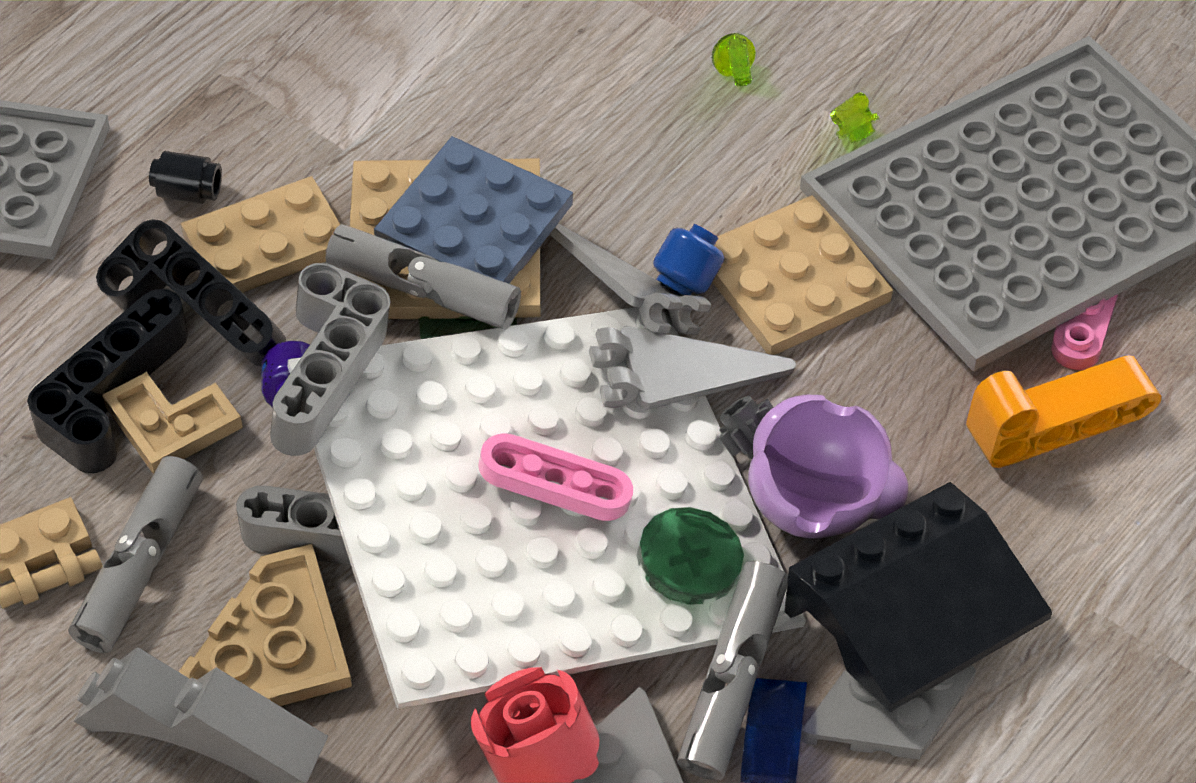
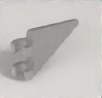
[550,223,711,335]
[589,326,796,409]

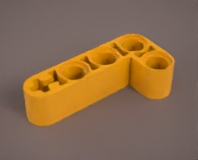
[966,355,1162,468]

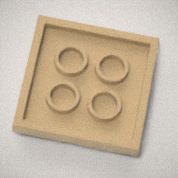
[713,195,893,355]

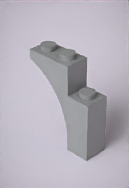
[74,647,328,783]

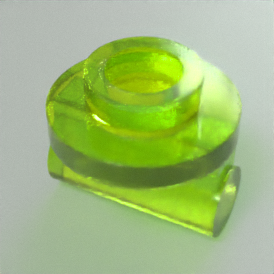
[711,33,756,86]
[830,92,880,144]

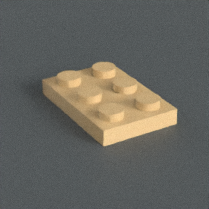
[181,176,340,293]

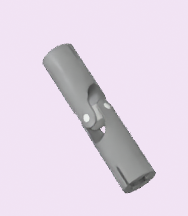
[326,224,521,329]
[68,456,203,653]
[677,561,788,780]

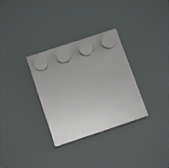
[0,100,110,260]

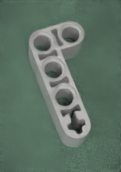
[270,263,391,456]
[236,486,351,565]

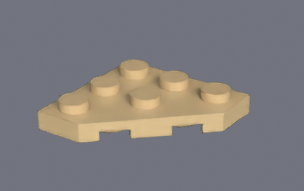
[179,544,352,706]

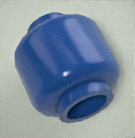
[653,224,724,296]

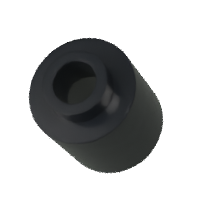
[149,151,222,204]

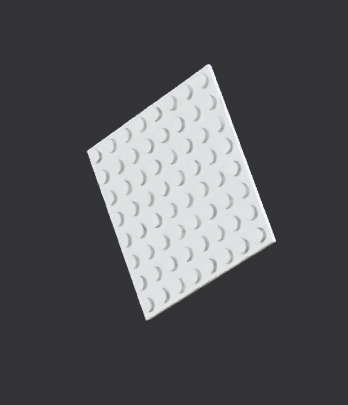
[287,307,806,710]

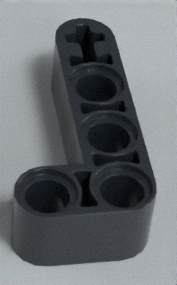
[96,219,286,367]
[27,289,188,473]

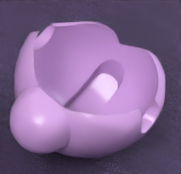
[748,394,908,538]

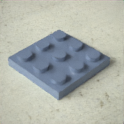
[374,136,573,284]

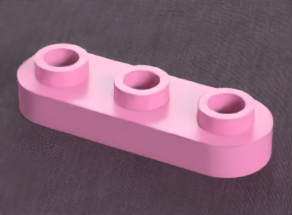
[1051,294,1118,370]
[478,433,633,521]

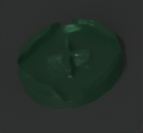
[636,507,744,605]

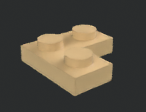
[102,372,243,474]

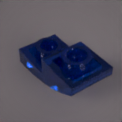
[740,678,807,783]

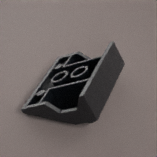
[784,482,1052,712]

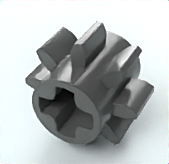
[718,396,774,459]

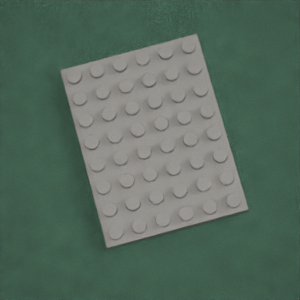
[800,36,1196,372]

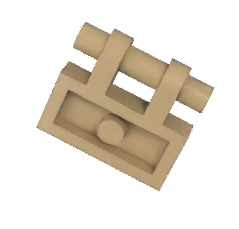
[0,497,103,609]

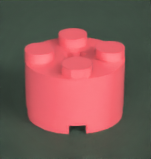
[471,667,600,783]

